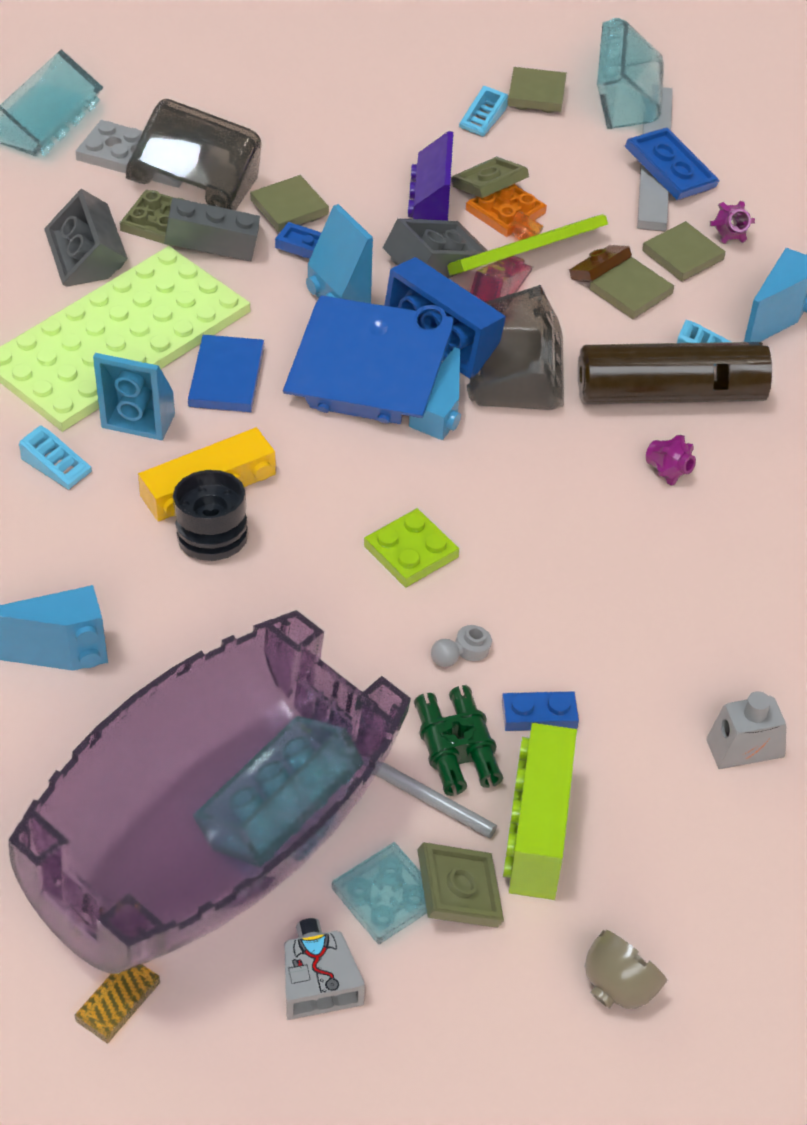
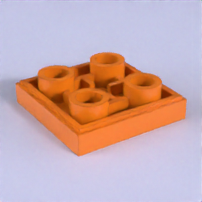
[466,184,547,237]

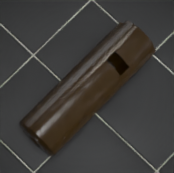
[577,342,772,404]

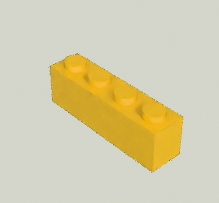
[138,427,276,522]

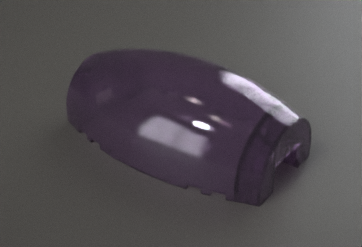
[8,610,411,974]

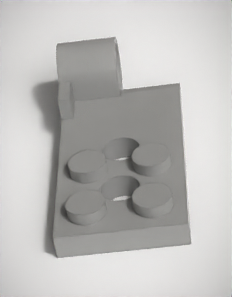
[75,120,214,188]

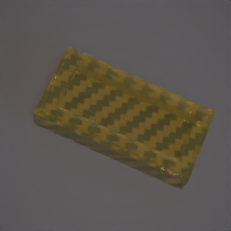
[74,955,160,1044]

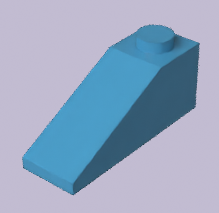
[409,347,461,441]

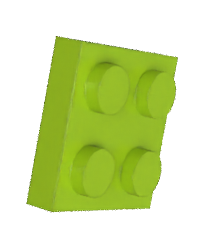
[364,508,460,588]

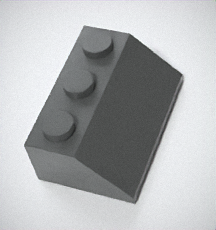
[44,189,128,287]
[164,198,260,262]

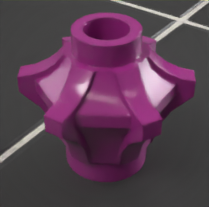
[710,201,755,244]
[645,434,696,485]

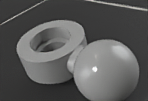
[431,625,492,667]

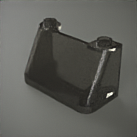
[126,99,262,210]
[467,285,564,410]

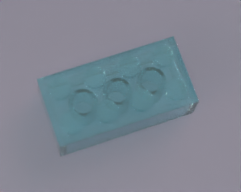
[192,715,364,867]

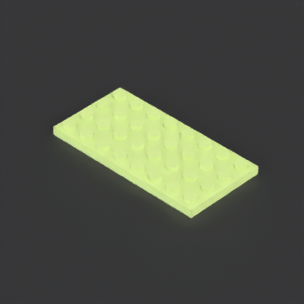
[0,246,250,432]

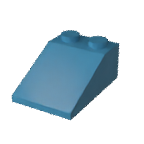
[306,204,373,303]
[744,248,807,342]
[93,353,175,441]
[0,585,108,671]

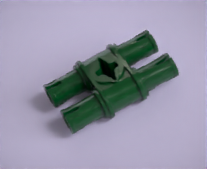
[414,685,503,796]

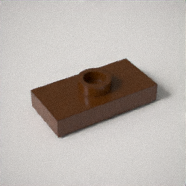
[569,245,632,281]

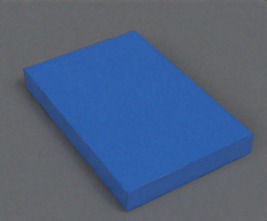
[624,127,720,200]
[188,334,264,412]

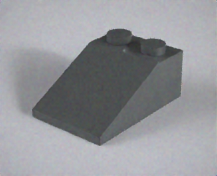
[383,218,488,278]

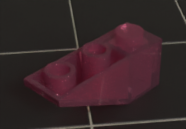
[470,256,533,312]

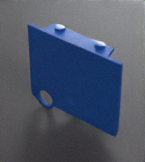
[283,295,454,424]

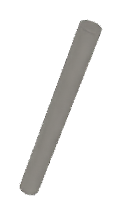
[361,754,497,838]

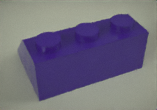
[408,131,454,221]

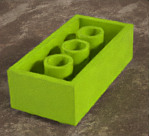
[503,723,577,900]

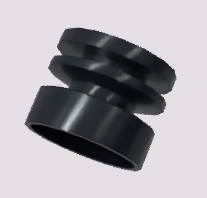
[173,470,248,561]

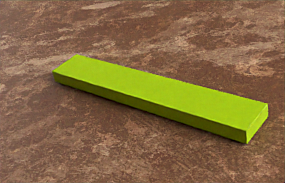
[447,214,608,275]

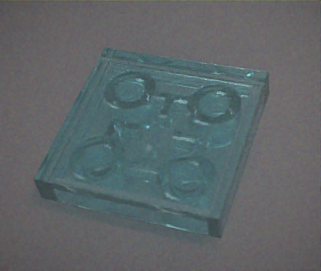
[332,842,427,945]

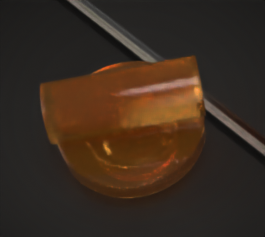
[510,211,544,240]

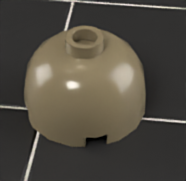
[585,930,668,1009]

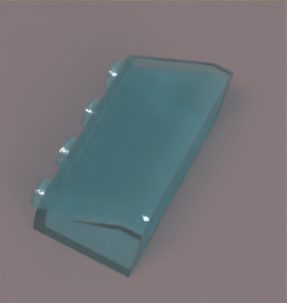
[597,18,664,129]
[0,49,104,157]

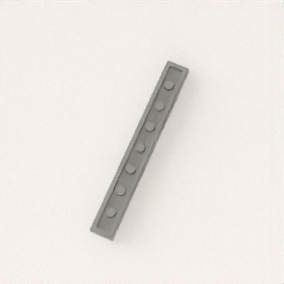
[637,86,673,231]

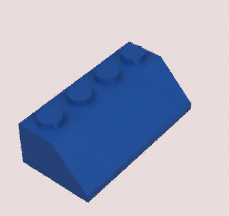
[384,257,506,379]

